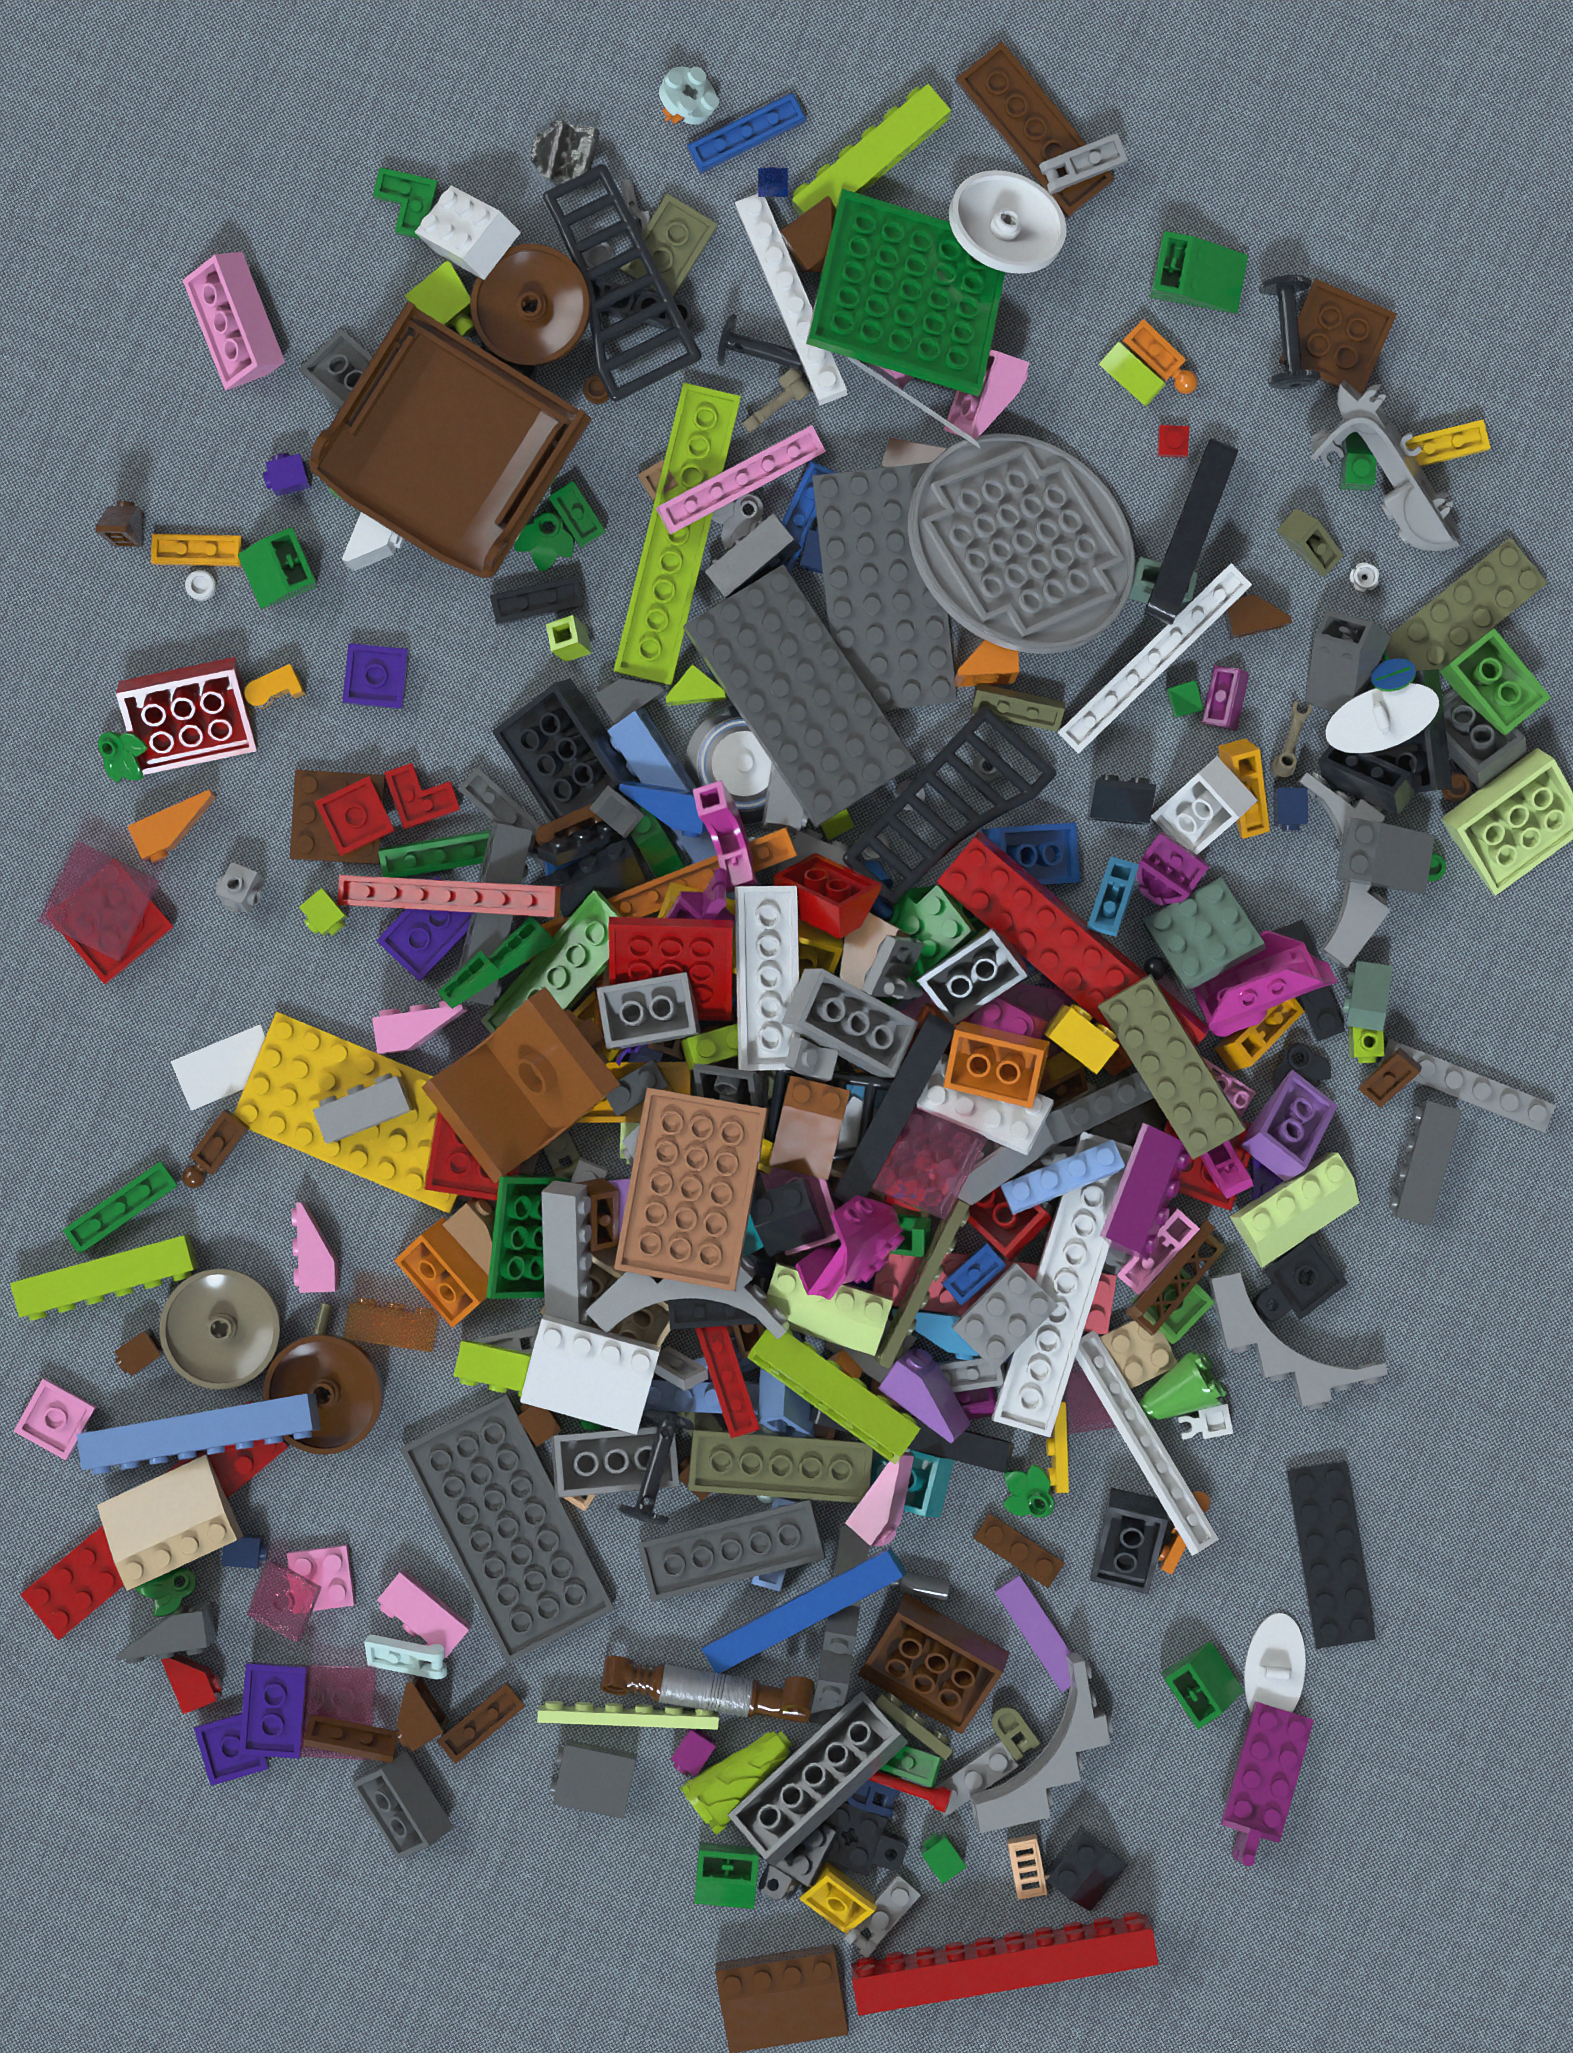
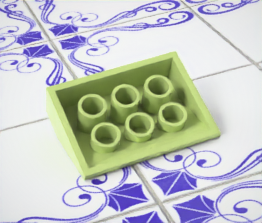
[1441,748,1573,896]

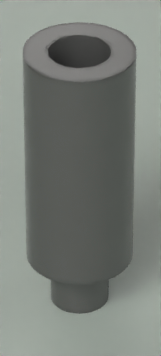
[889,1572,950,1602]

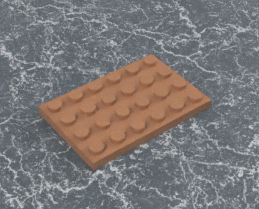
[614,1088,768,1291]

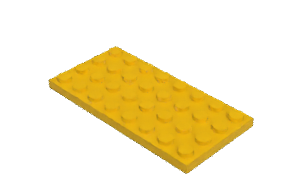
[234,1012,459,1214]

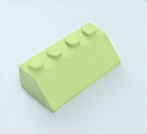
[1230,1152,1359,1267]
[765,1262,893,1356]

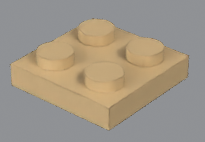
[1099,1315,1178,1389]

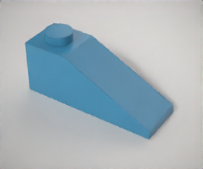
[1087,856,1139,937]
[892,1306,979,1360]

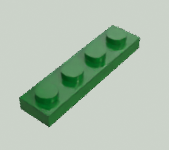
[378,830,490,878]
[62,1161,180,1254]

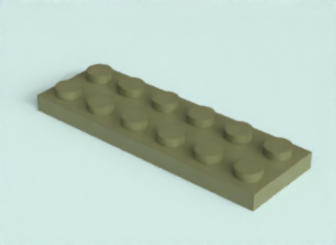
[1380,537,1548,671]
[1098,974,1246,1160]
[688,1429,873,1503]

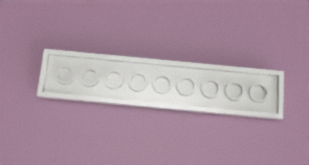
[991,1132,1133,1437]

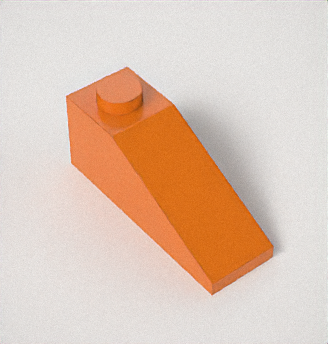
[127,789,217,863]

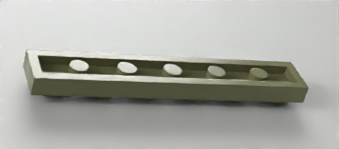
[874,1196,970,1369]

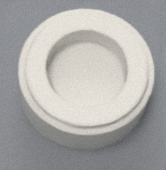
[185,570,217,601]

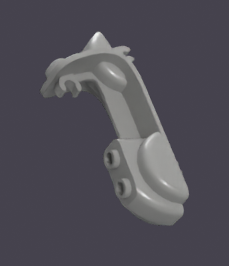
[1309,380,1462,551]

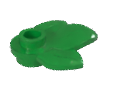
[514,512,574,571]
[98,731,148,783]
[1003,1464,1055,1518]
[136,1567,197,1617]

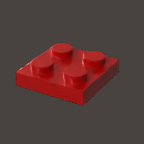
[315,776,396,857]

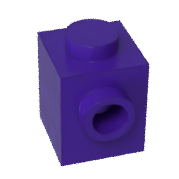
[263,453,311,496]

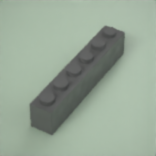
[458,820,535,1006]

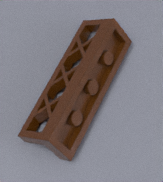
[1125,1220,1226,1336]

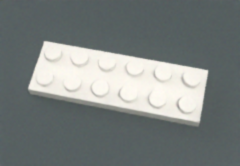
[735,886,800,1071]

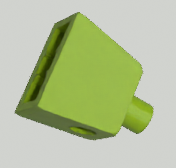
[404,260,475,337]

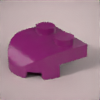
[1137,831,1210,905]

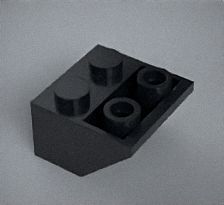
[1087,774,1156,825]

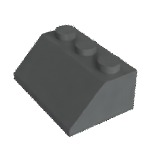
[917,928,1028,1025]
[351,1751,454,1860]

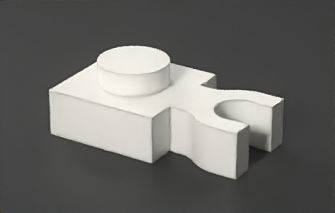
[1177,1403,1233,1440]

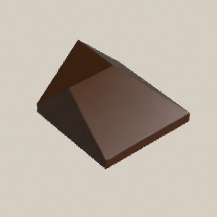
[780,196,836,272]

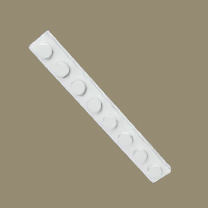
[735,192,848,405]
[1058,563,1252,754]
[1075,1330,1219,1556]

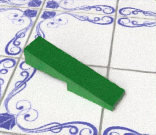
[438,916,557,1009]

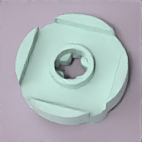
[659,67,719,125]

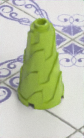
[679,1731,792,1835]

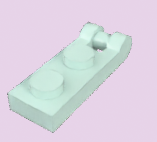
[364,1634,448,1679]

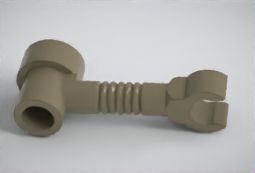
[742,368,812,434]
[1270,700,1312,781]

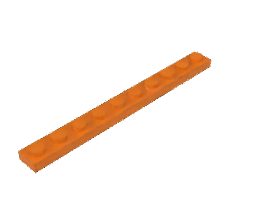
[523,827,798,964]

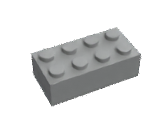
[781,968,918,1078]
[551,1427,679,1498]

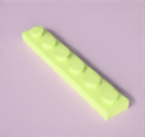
[537,1701,719,1730]

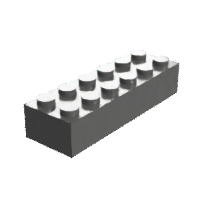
[728,1691,908,1867]

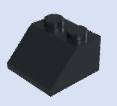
[750,1179,827,1256]
[1044,1826,1128,1912]

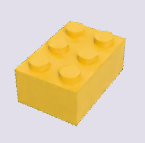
[1043,1004,1119,1074]

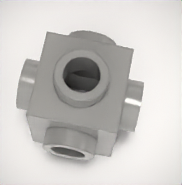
[215,862,265,914]

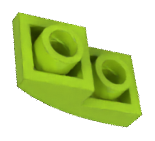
[1099,341,1166,407]

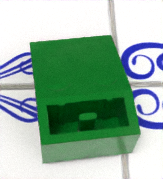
[1150,231,1248,314]

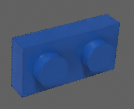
[941,1242,1007,1306]

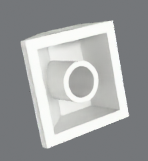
[342,512,405,571]

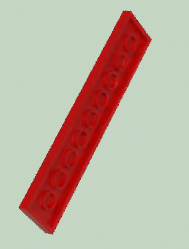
[20,1400,290,1641]

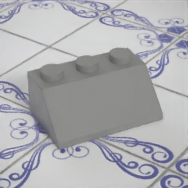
[597,972,701,1050]

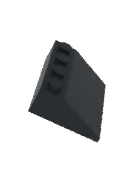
[1355,669,1453,801]
[492,678,636,822]

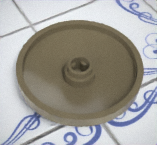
[159,1268,281,1389]

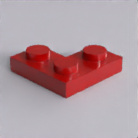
[384,763,461,830]

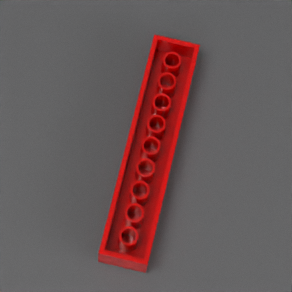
[937,831,1209,1046]
[851,1912,1159,2016]

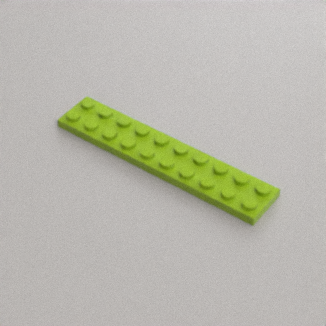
[613,382,741,686]

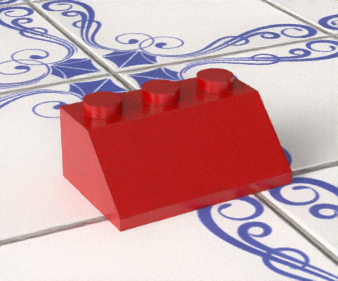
[773,853,881,939]

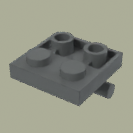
[861,935,925,1000]

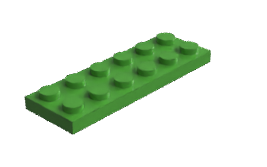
[481,890,622,1034]

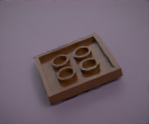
[1278,279,1397,395]
[290,770,386,865]

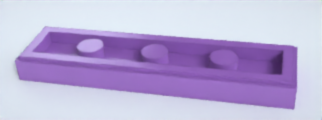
[994,1574,1071,1692]

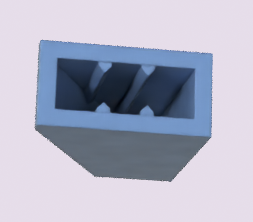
[757,1367,815,1438]

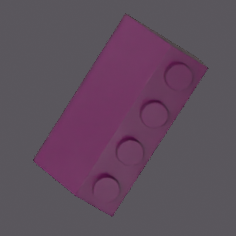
[1100,1123,1190,1261]

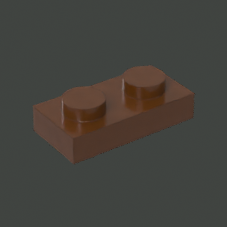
[1358,1048,1422,1108]

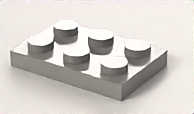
[951,1262,1059,1370]

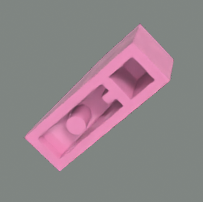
[1116,1204,1200,1295]
[845,1452,914,1546]

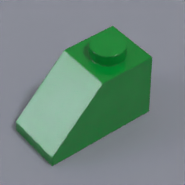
[1339,432,1377,491]

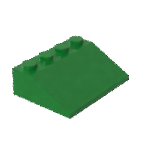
[486,1173,569,1299]

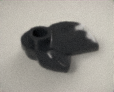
[1272,1043,1331,1091]

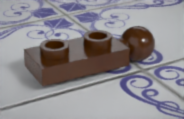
[182,1109,250,1189]

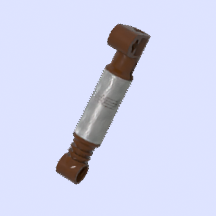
[600,1656,815,1723]

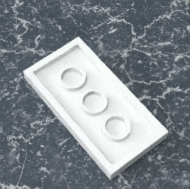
[917,1053,1053,1155]

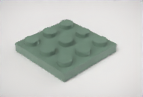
[1143,878,1266,992]

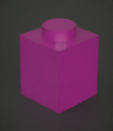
[671,1728,716,1776]

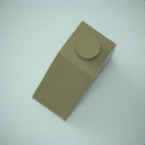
[1276,508,1344,577]

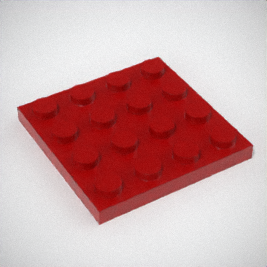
[608,917,733,1021]

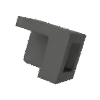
[589,786,644,838]

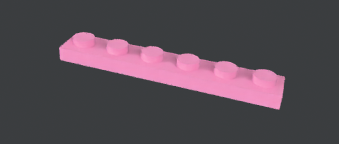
[656,425,826,534]

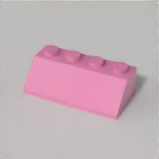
[183,252,285,390]

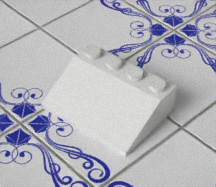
[520,1314,661,1435]

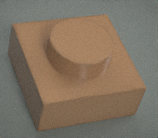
[637,460,678,502]

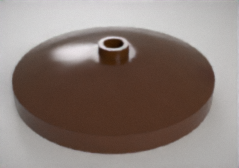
[471,244,591,367]
[263,1334,384,1455]

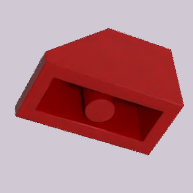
[161,1653,223,1715]

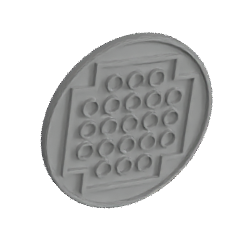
[908,433,1135,654]

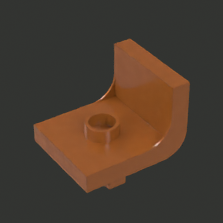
[421,987,620,1184]

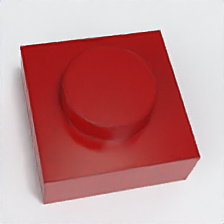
[1157,425,1189,458]

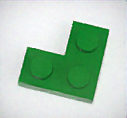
[373,167,438,240]

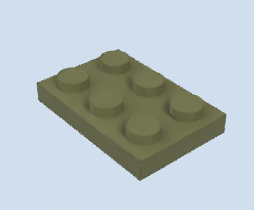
[620,193,718,298]

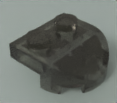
[531,121,600,189]

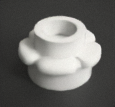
[1350,562,1379,592]

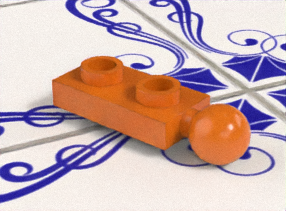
[1122,319,1198,394]
[1158,1491,1211,1575]

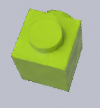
[546,615,592,662]
[299,888,348,936]
[1348,1026,1384,1063]

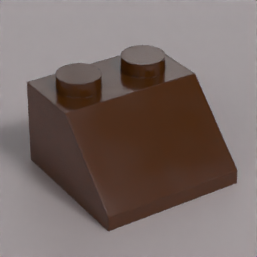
[396,1675,449,1752]

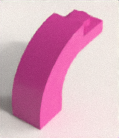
[693,781,757,893]
[1200,1140,1254,1199]

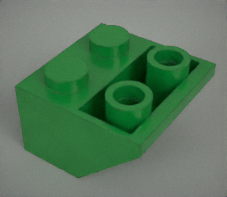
[237,527,316,610]
[1160,1640,1244,1730]
[694,1842,759,1909]

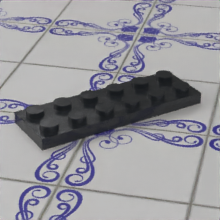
[1286,1460,1376,1649]

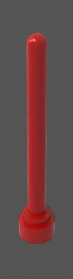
[868,1770,952,1813]

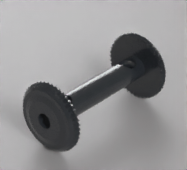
[1259,275,1321,389]
[717,314,813,392]
[617,1409,695,1525]

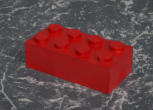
[929,1133,1052,1262]

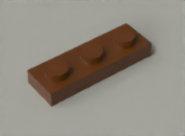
[973,1512,1065,1588]
[437,1682,526,1764]
[303,1714,399,1763]

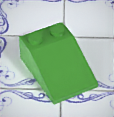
[1440,628,1551,736]

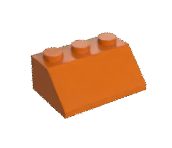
[954,640,1019,687]
[943,1021,1050,1109]
[394,1217,489,1328]

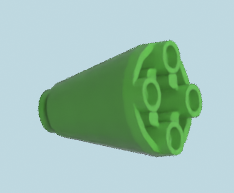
[1139,1350,1227,1421]

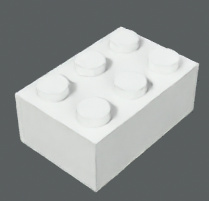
[415,185,521,280]

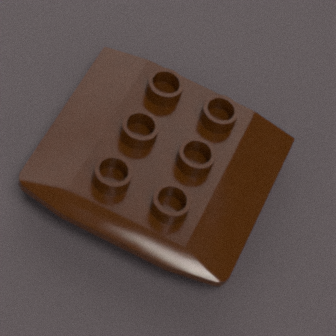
[309,302,592,578]

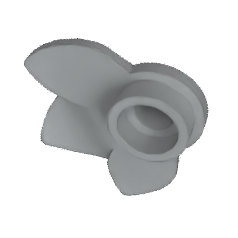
[712,494,763,549]

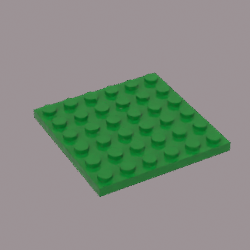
[806,189,1005,396]

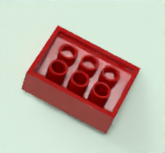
[116,657,257,775]

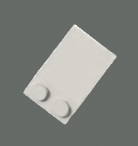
[1151,756,1258,855]

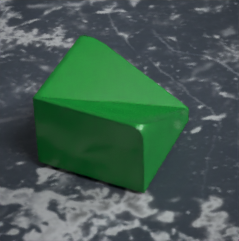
[1165,680,1203,719]

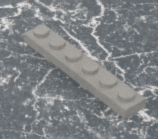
[1377,1039,1556,1133]

